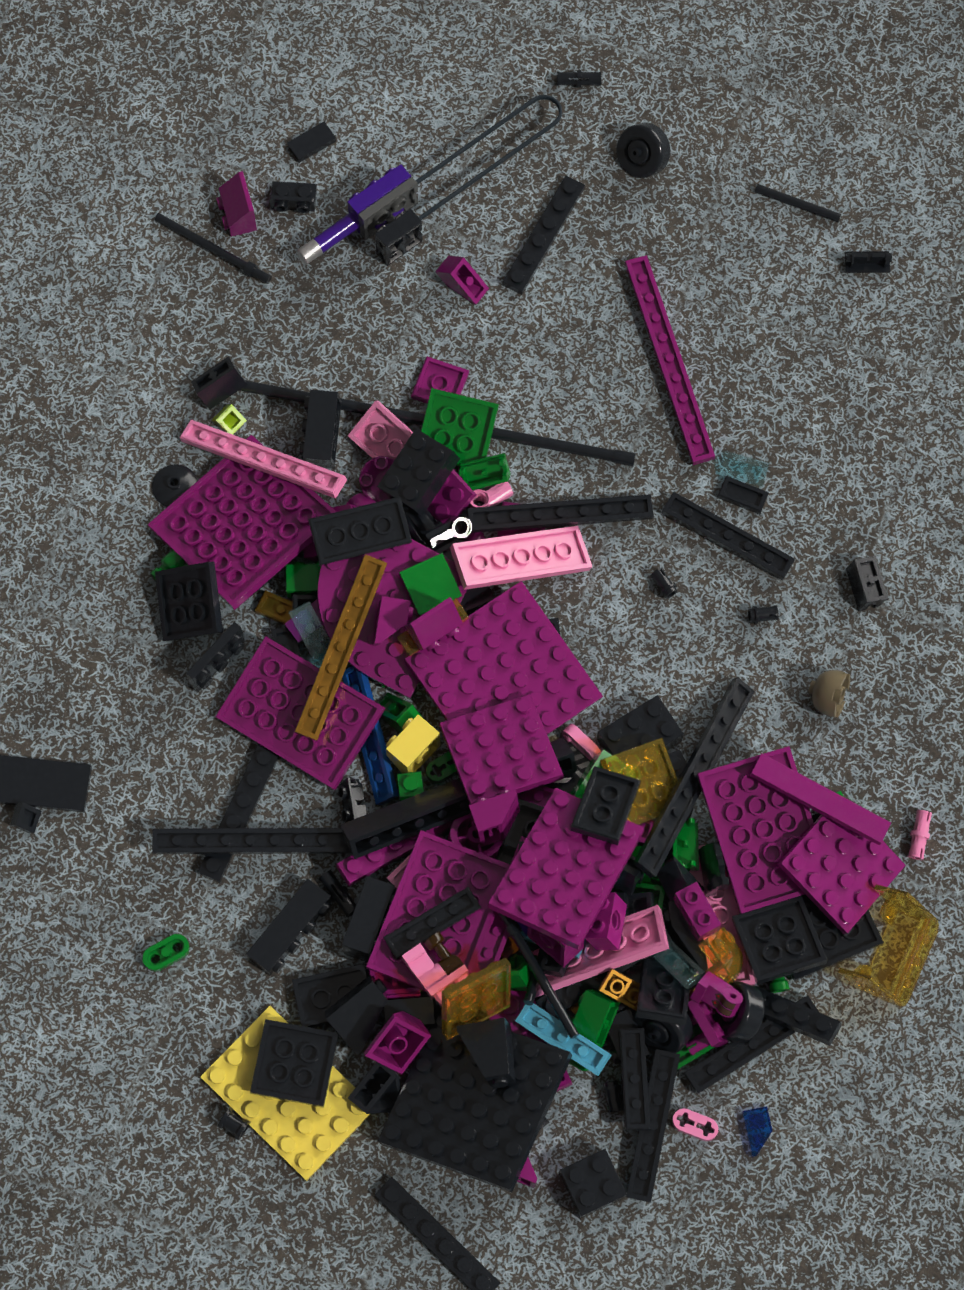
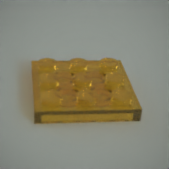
[600,738,678,825]
[441,957,511,1040]

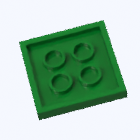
[421,388,499,466]

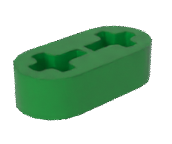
[426,752,458,784]

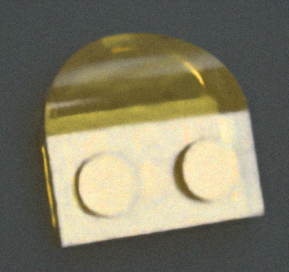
[698,927,743,984]

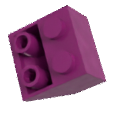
[469,790,520,847]

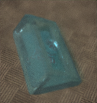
[718,450,769,487]
[653,940,705,989]

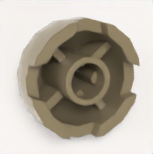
[809,670,850,718]

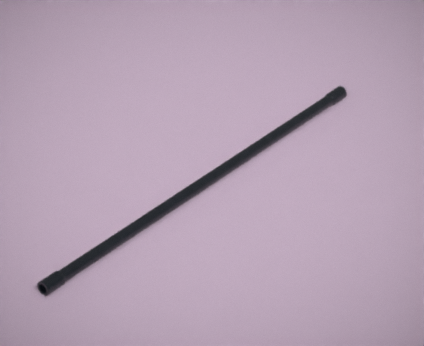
[239,380,636,466]

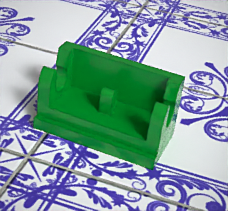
[459,453,511,490]
[673,818,699,871]

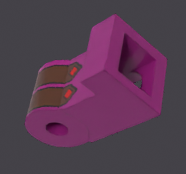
[690,971,743,1018]

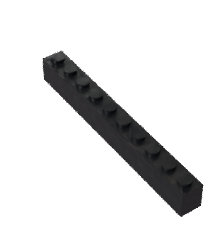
[340,737,578,859]

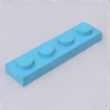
[515,1003,612,1076]

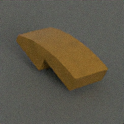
[598,968,640,1010]

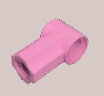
[468,482,513,508]

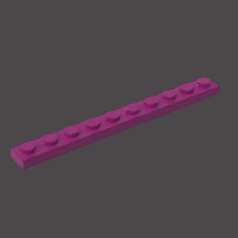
[625,255,715,465]

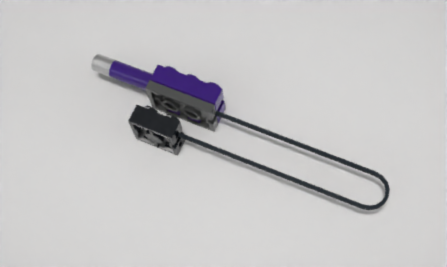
[297,95,562,266]

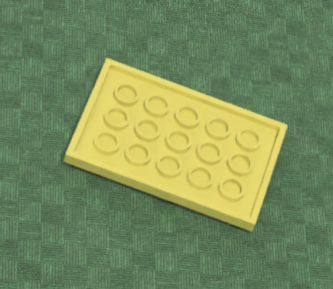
[201,1006,370,1181]

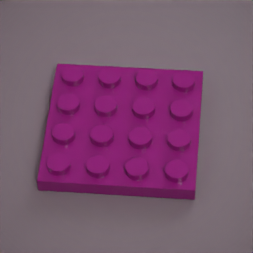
[440,694,563,805]
[777,814,906,934]

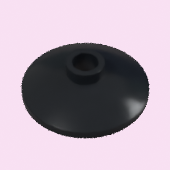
[152,464,198,507]

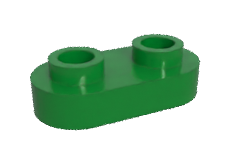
[143,934,190,972]

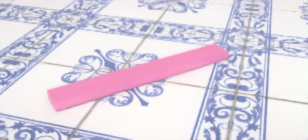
[179,420,347,499]

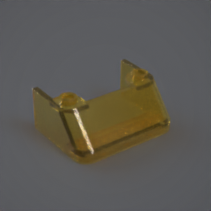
[838,885,939,1007]

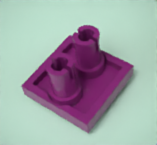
[686,1000,729,1055]

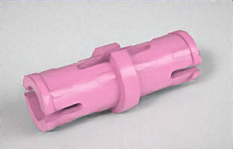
[908,810,932,860]

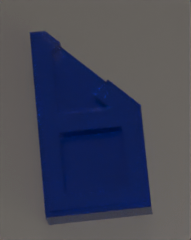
[742,1106,773,1158]

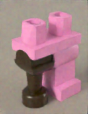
[402,932,473,1007]

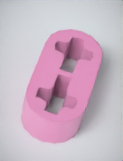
[561,724,601,761]
[672,1108,718,1142]

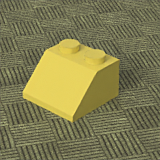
[386,714,440,774]

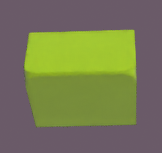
[212,404,247,435]

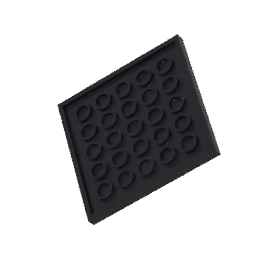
[378,1008,572,1192]

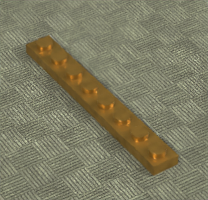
[295,554,387,741]

